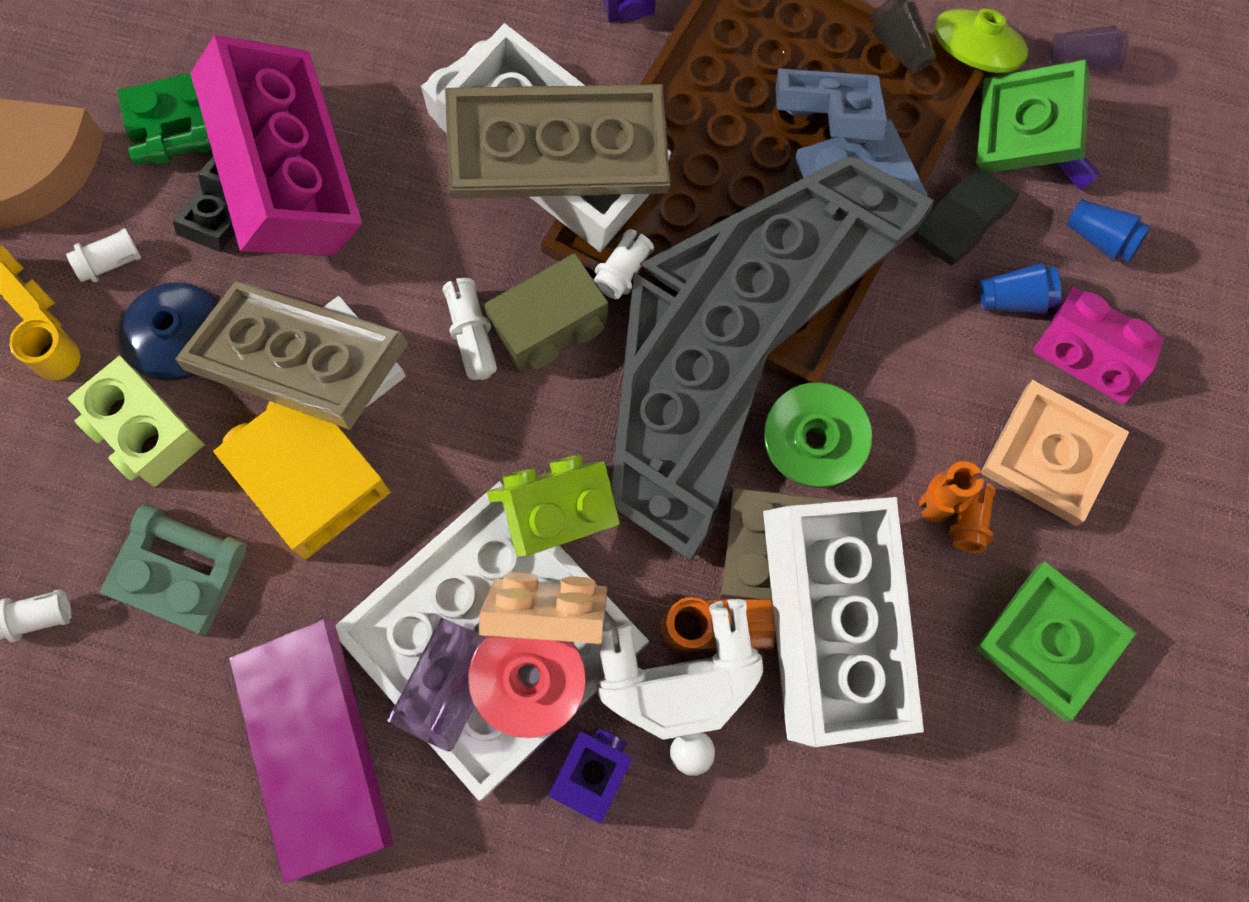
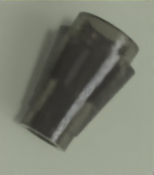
[870,0,937,74]

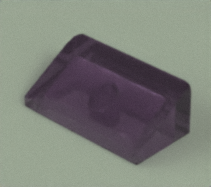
[387,617,486,752]

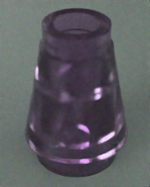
[1050,25,1128,76]

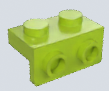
[487,455,620,556]

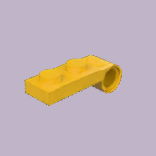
[0,244,81,381]

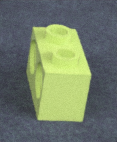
[68,355,205,487]

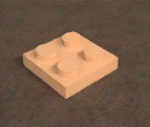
[981,380,1129,526]
[479,572,607,644]

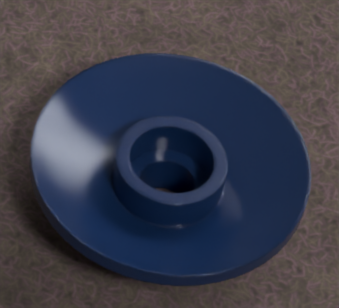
[119,282,217,381]

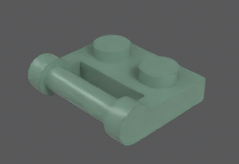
[99,503,247,637]

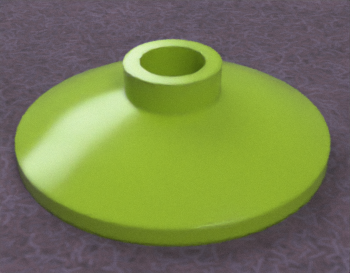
[934,9,1028,73]

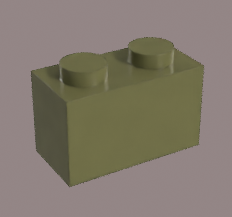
[484,253,608,373]

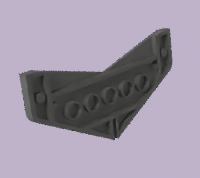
[611,157,934,562]

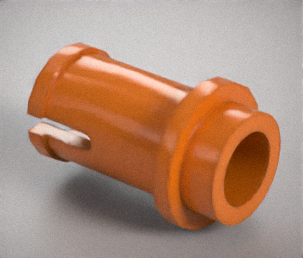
[949,480,996,553]

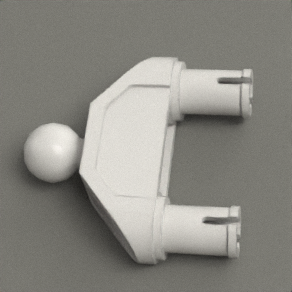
[597,599,763,776]

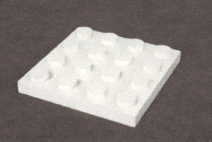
[336,481,649,802]

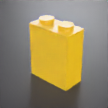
[213,401,391,561]

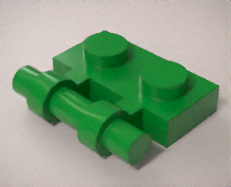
[117,72,212,166]

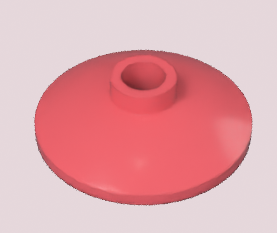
[468,636,586,738]

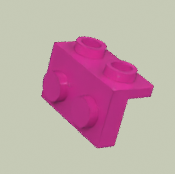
[1034,286,1164,404]

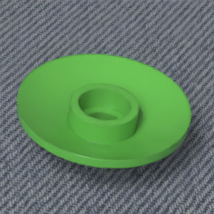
[764,383,872,488]

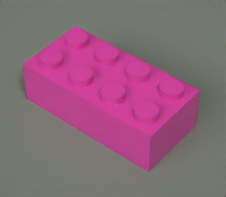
[191,34,362,256]

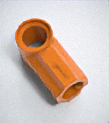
[660,597,776,655]

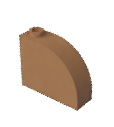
[0,98,105,230]

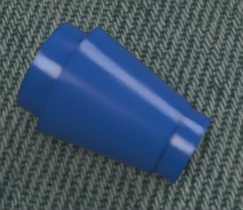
[1066,199,1151,263]
[980,263,1061,314]

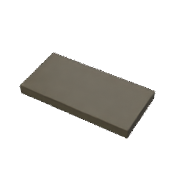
[445,84,670,199]
[175,280,408,430]

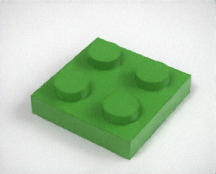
[977,60,1090,173]
[974,561,1137,722]

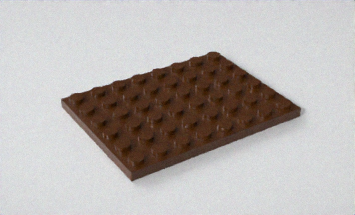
[541,0,985,385]

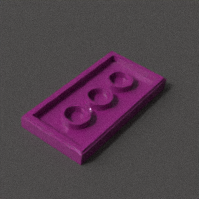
[229,619,394,884]

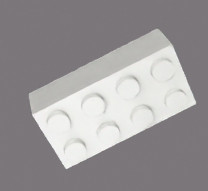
[436,23,671,252]
[763,497,924,747]

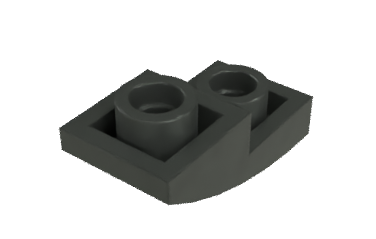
[173,156,235,252]
[910,167,1020,266]

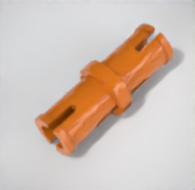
[919,461,984,523]

